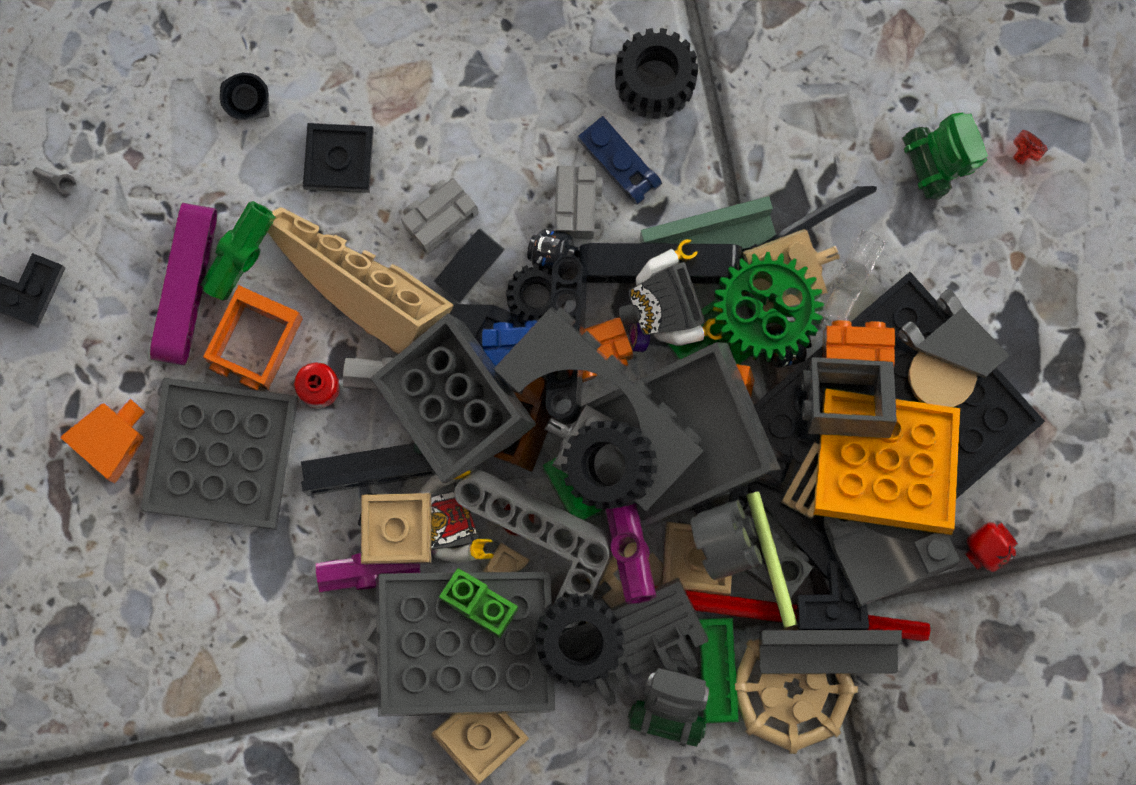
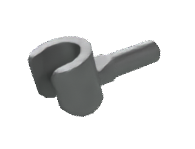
[33,167,77,197]

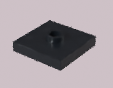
[303,123,374,193]

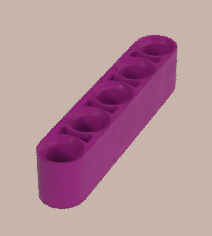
[150,203,217,365]

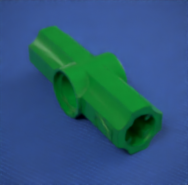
[200,201,276,301]

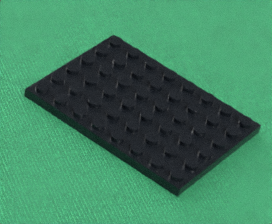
[748,272,1045,582]

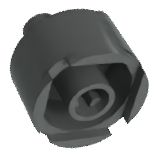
[691,500,762,580]

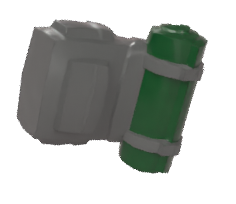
[627,658,709,747]

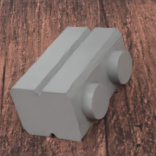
[554,166,602,239]
[401,178,479,255]

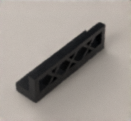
[301,443,436,496]

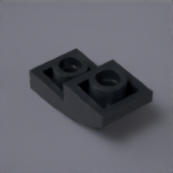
[434,228,505,303]

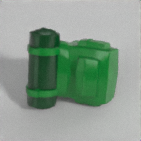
[902,112,988,200]

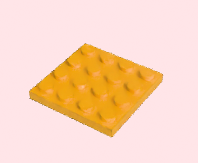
[813,389,960,535]

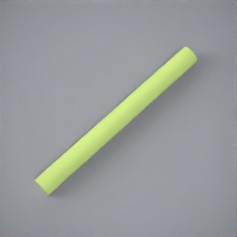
[746,492,798,628]

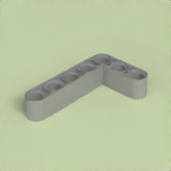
[454,470,613,628]

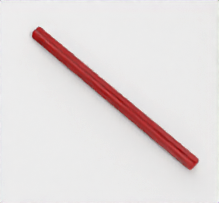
[654,586,931,642]

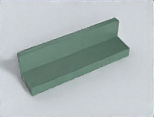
[640,196,776,251]

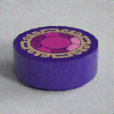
[628,322,650,353]

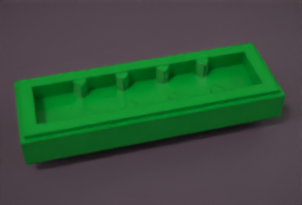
[699,618,739,723]

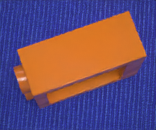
[203,285,303,390]

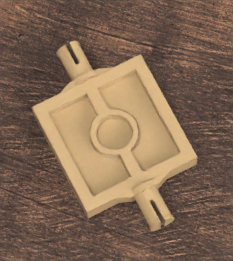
[741,229,840,312]

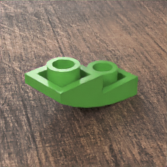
[439,568,518,638]

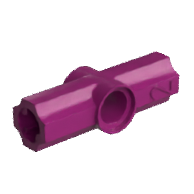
[606,502,657,604]
[315,553,421,593]

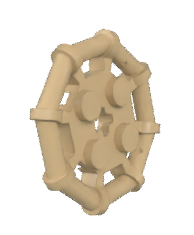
[735,625,858,754]

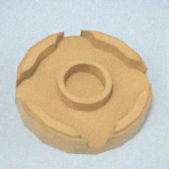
[908,352,977,407]

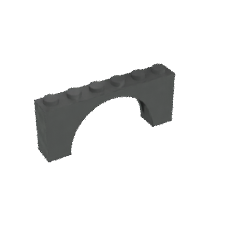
[494,307,703,511]

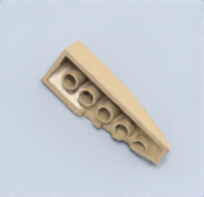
[268,207,454,354]

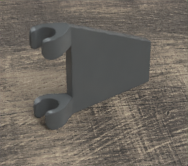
[898,289,1010,378]

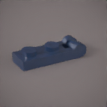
[578,116,662,205]

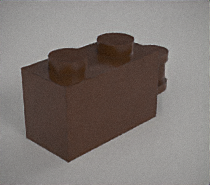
[492,377,556,472]

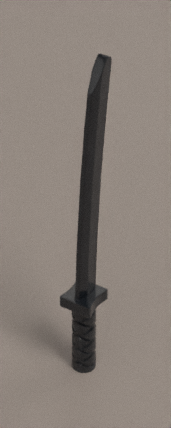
[718,186,877,289]

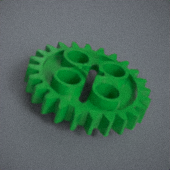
[713,252,824,362]

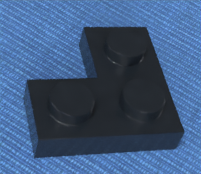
[0,253,65,328]
[796,561,869,630]

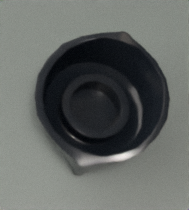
[219,72,270,121]

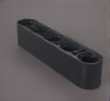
[579,243,742,284]
[545,255,587,425]

